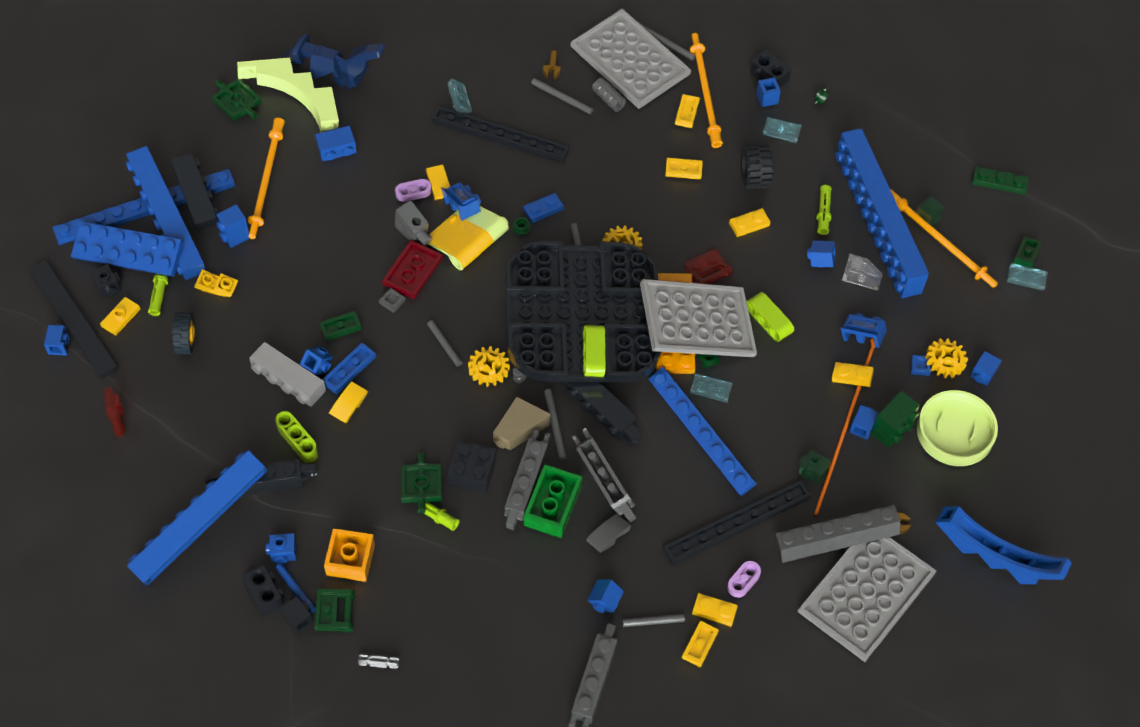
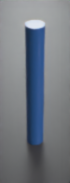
[275,563,316,614]

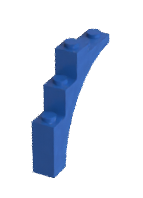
[935,506,1072,584]

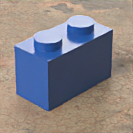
[315,126,357,161]
[216,204,250,248]

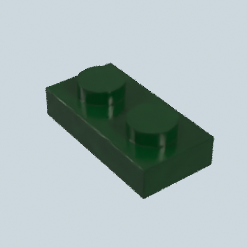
[1014,236,1042,269]
[319,311,362,341]

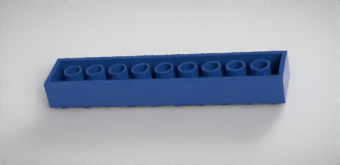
[835,128,929,299]

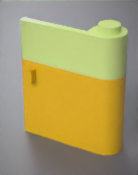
[428,206,509,270]

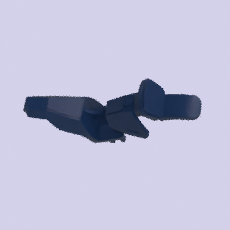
[281,33,385,89]

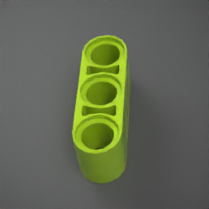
[746,292,794,342]
[583,325,605,377]
[276,411,318,463]

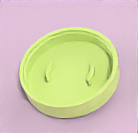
[917,390,998,466]

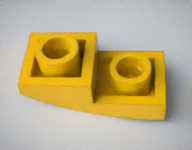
[194,269,238,297]
[329,382,368,424]

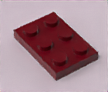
[382,240,443,300]

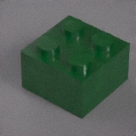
[871,391,920,448]

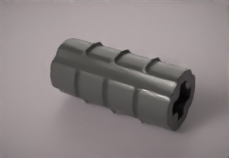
[592,78,626,112]

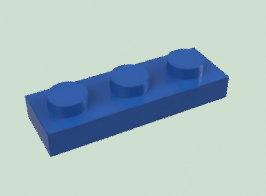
[322,343,376,395]

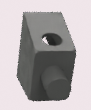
[395,200,432,246]

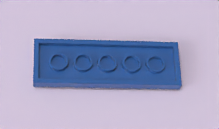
[70,221,184,277]

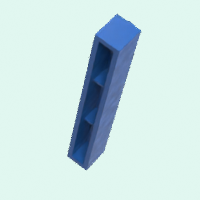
[125,146,206,280]
[127,450,267,586]

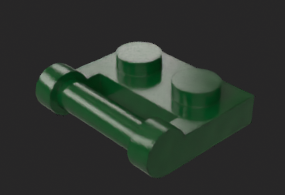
[315,589,355,632]

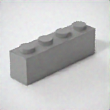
[249,342,326,407]

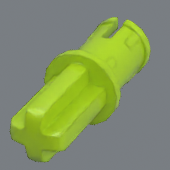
[421,502,460,531]

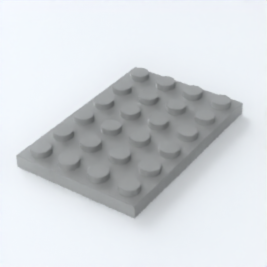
[571,9,691,109]
[640,279,757,357]
[798,537,936,662]

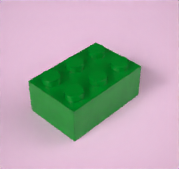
[524,464,582,538]

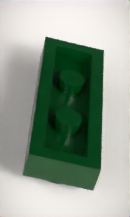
[972,166,1029,195]

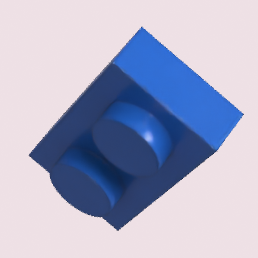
[523,193,564,224]

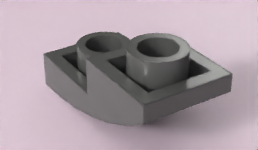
[586,514,631,553]

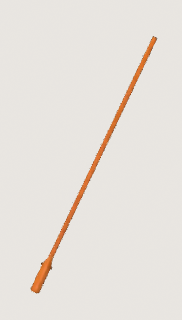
[814,338,875,516]

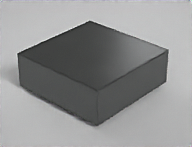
[379,288,406,313]

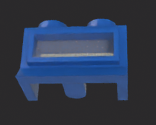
[441,182,481,221]
[840,313,887,348]

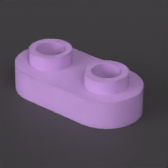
[395,179,431,202]
[727,561,761,598]

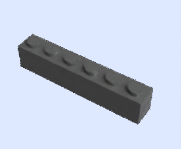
[776,505,900,563]

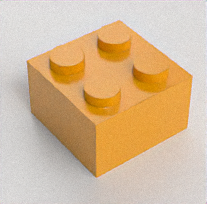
[324,528,375,582]

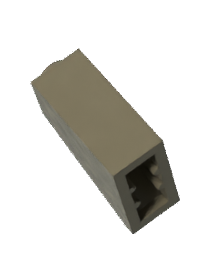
[493,397,551,450]

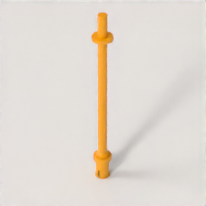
[690,33,723,148]
[247,118,285,239]
[891,189,998,288]

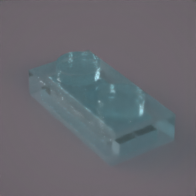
[448,79,472,115]
[763,117,802,143]
[1007,263,1048,291]
[690,373,733,403]

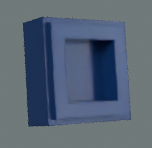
[910,355,931,376]

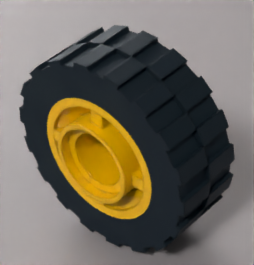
[173,312,195,354]

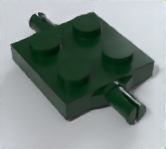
[211,79,262,122]
[401,452,442,514]

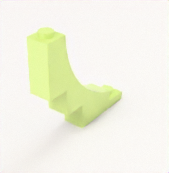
[237,58,339,133]

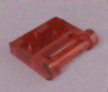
[684,248,733,284]
[104,387,126,437]

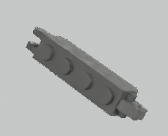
[572,427,637,522]
[504,429,551,530]
[569,623,618,727]

